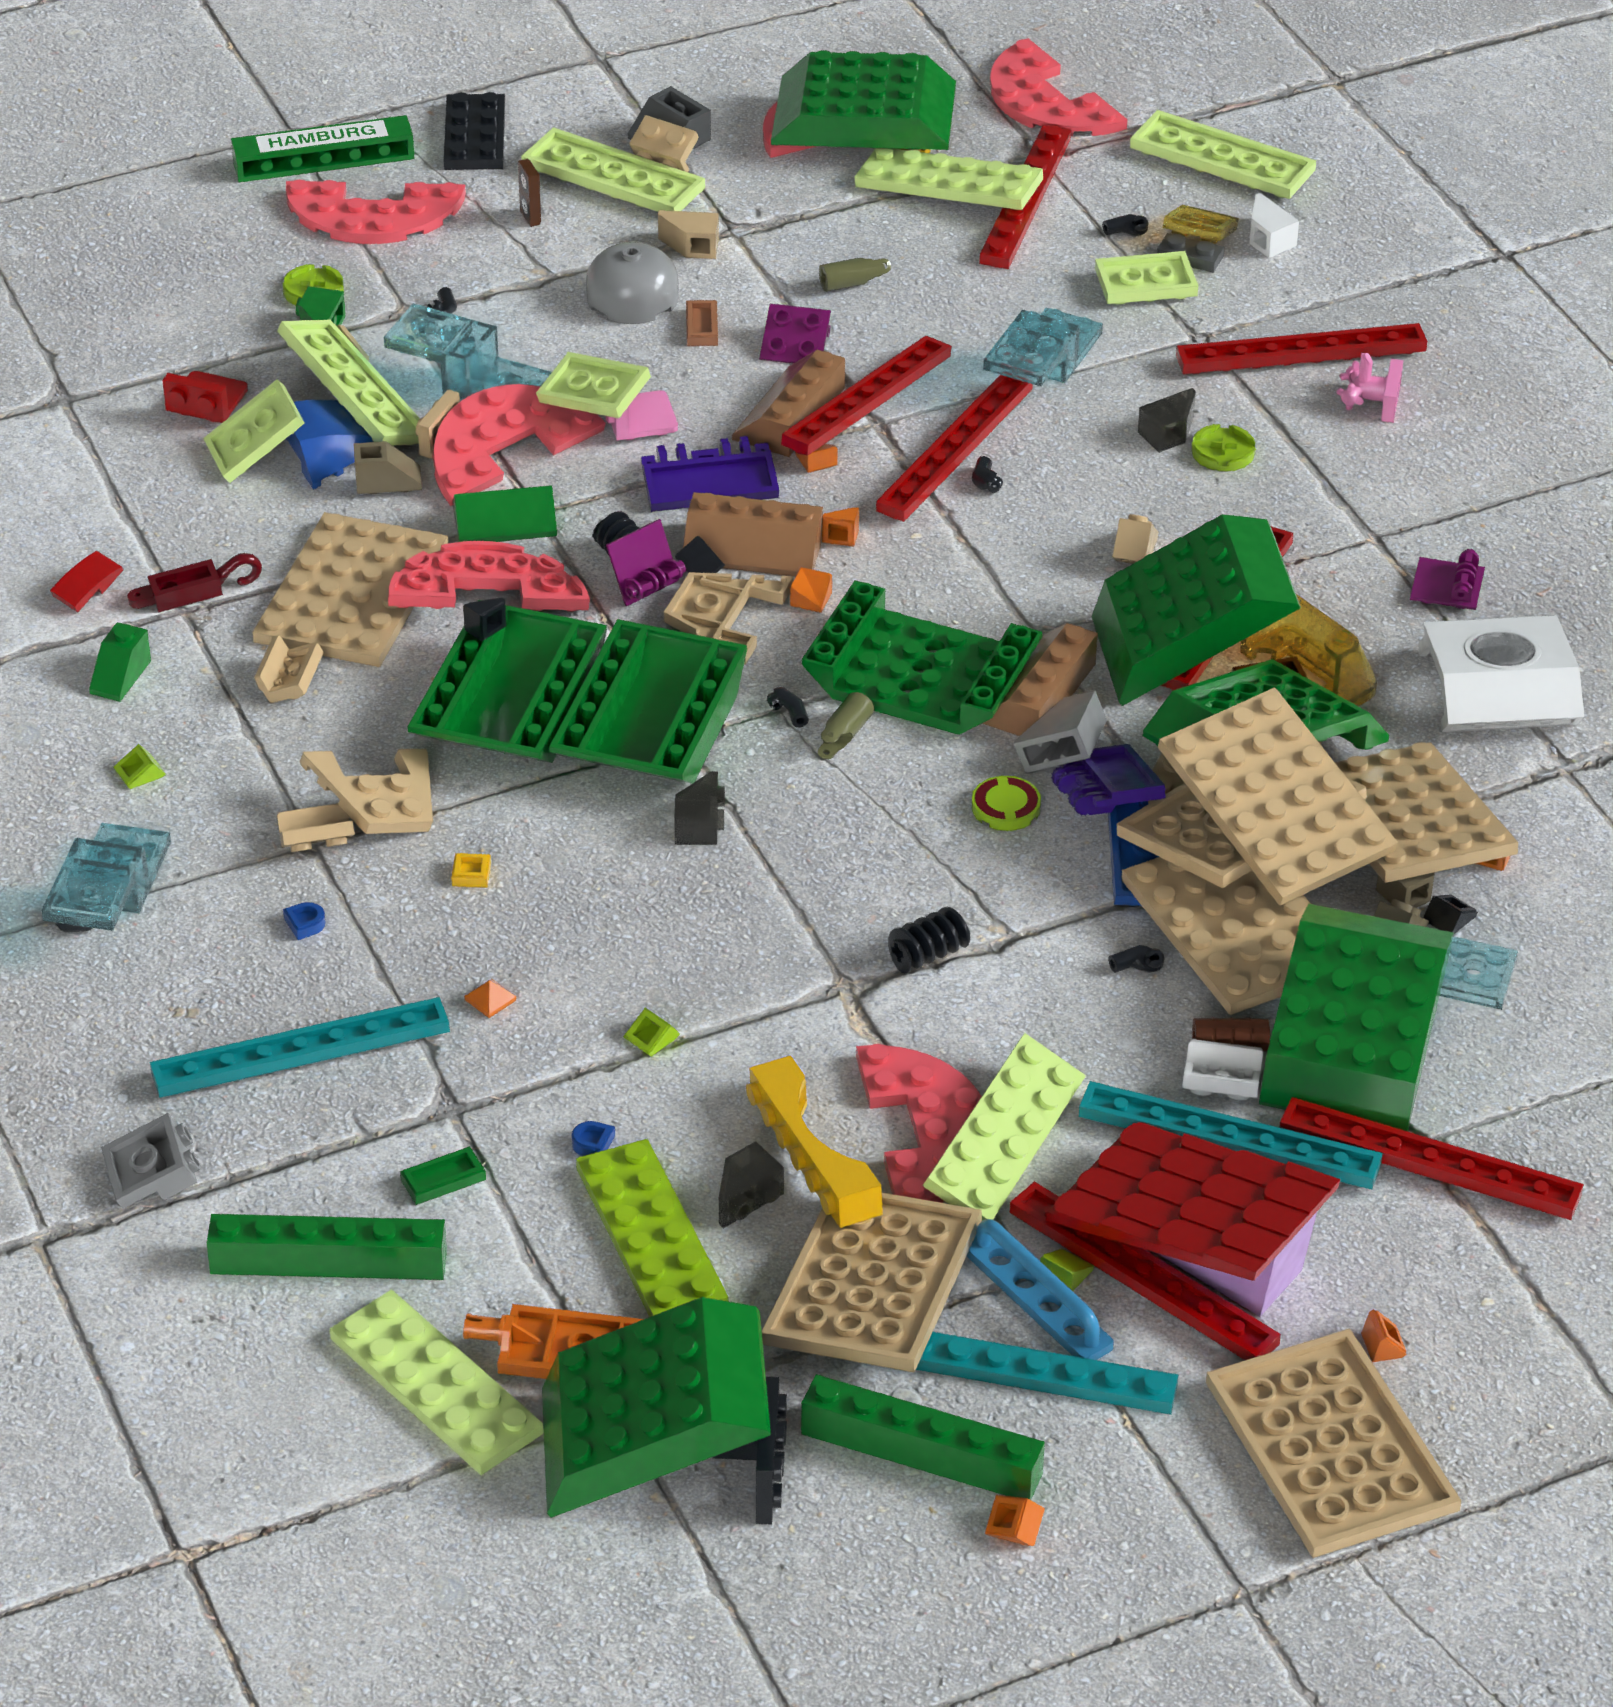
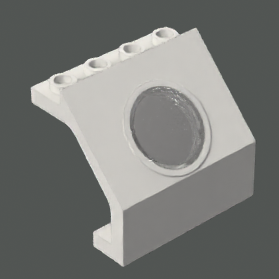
[1418,615,1584,732]

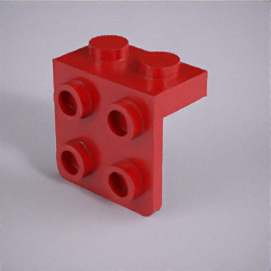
[162,371,248,423]

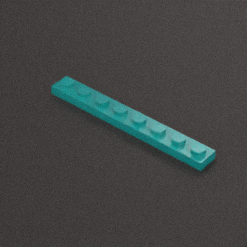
[150,997,450,1098]
[1078,1081,1383,1190]
[916,1332,1179,1415]

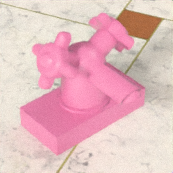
[1336,353,1404,423]

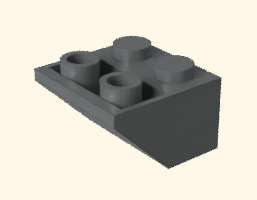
[628,86,711,149]

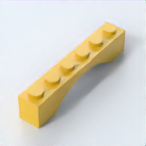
[746,1055,883,1228]

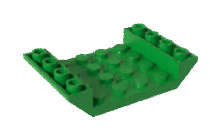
[802,580,1042,735]
[1142,659,1390,750]

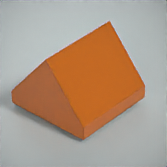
[1361,1309,1407,1362]

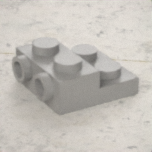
[101,1113,201,1209]

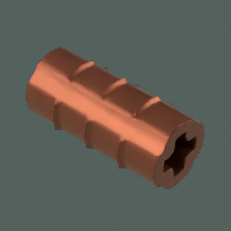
[1192,1016,1270,1052]

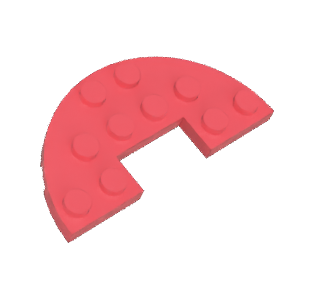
[990,38,1127,136]
[286,179,466,244]
[432,384,606,506]
[388,541,590,612]
[856,1044,982,1203]

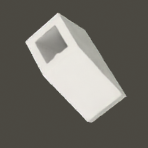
[1249,193,1299,258]

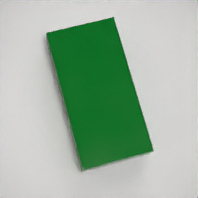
[400,1146,486,1205]

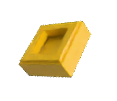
[451,853,491,888]

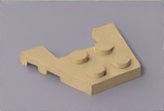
[664,572,794,665]
[299,749,433,834]

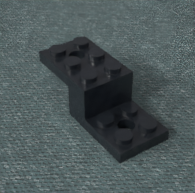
[712,1377,787,1525]

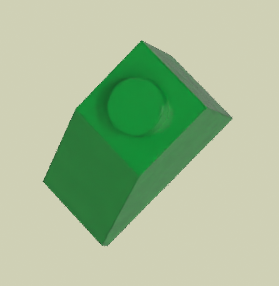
[296,286,346,326]
[89,622,151,702]

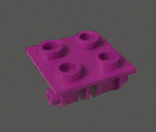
[759,303,831,363]
[606,519,686,606]
[1410,549,1485,610]

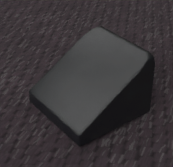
[675,536,725,573]
[463,597,506,641]
[1423,894,1478,934]

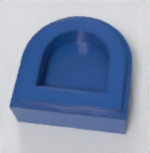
[283,902,326,940]
[572,1121,615,1156]

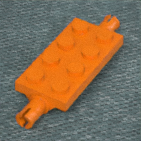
[463,1304,643,1379]

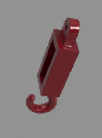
[128,553,262,613]

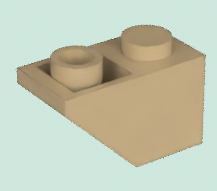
[658,210,719,259]
[1112,514,1159,564]

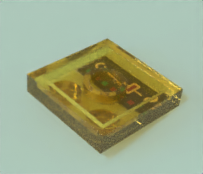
[1163,204,1239,244]

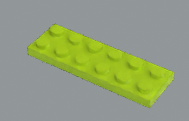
[576,1138,729,1317]

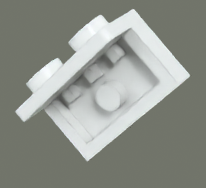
[1182,1039,1263,1100]

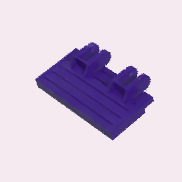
[641,436,779,512]
[1051,744,1166,816]

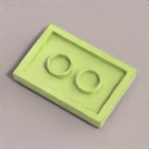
[1095,251,1198,304]
[536,352,651,418]
[203,379,305,483]

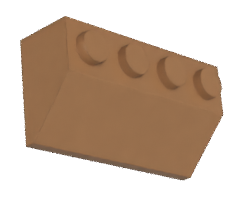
[732,350,845,457]
[683,492,823,577]
[982,623,1098,736]

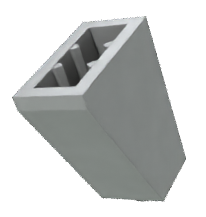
[1013,690,1107,773]

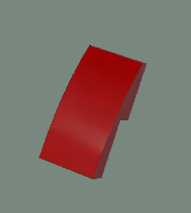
[50,551,123,613]

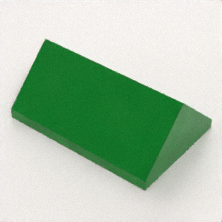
[453,485,557,542]

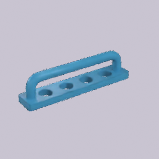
[967,1219,1114,1360]

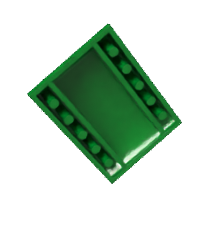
[771,50,956,150]
[1091,514,1301,706]
[407,600,607,763]
[549,619,747,784]
[1259,903,1454,1131]
[542,1297,771,1518]

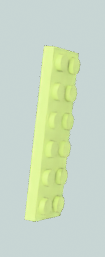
[1130,110,1316,199]
[521,127,705,212]
[854,148,1043,210]
[277,320,420,446]
[922,1033,1086,1221]
[330,1289,543,1475]

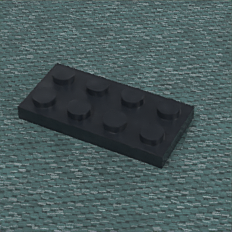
[444,92,505,170]

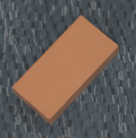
[686,300,718,346]

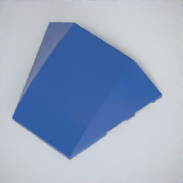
[286,400,374,490]

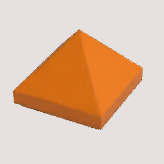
[464,978,516,1018]

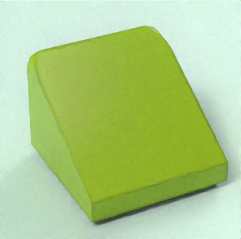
[113,744,166,789]
[623,1007,680,1057]
[1040,1249,1094,1291]

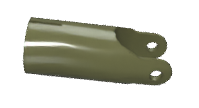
[819,258,891,292]
[818,692,874,759]

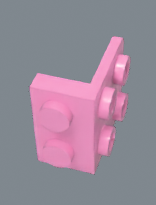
[606,390,678,441]

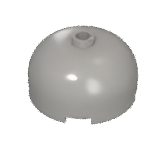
[586,242,679,324]

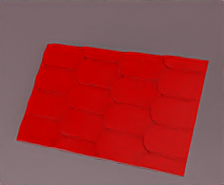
[1045,1122,1341,1317]

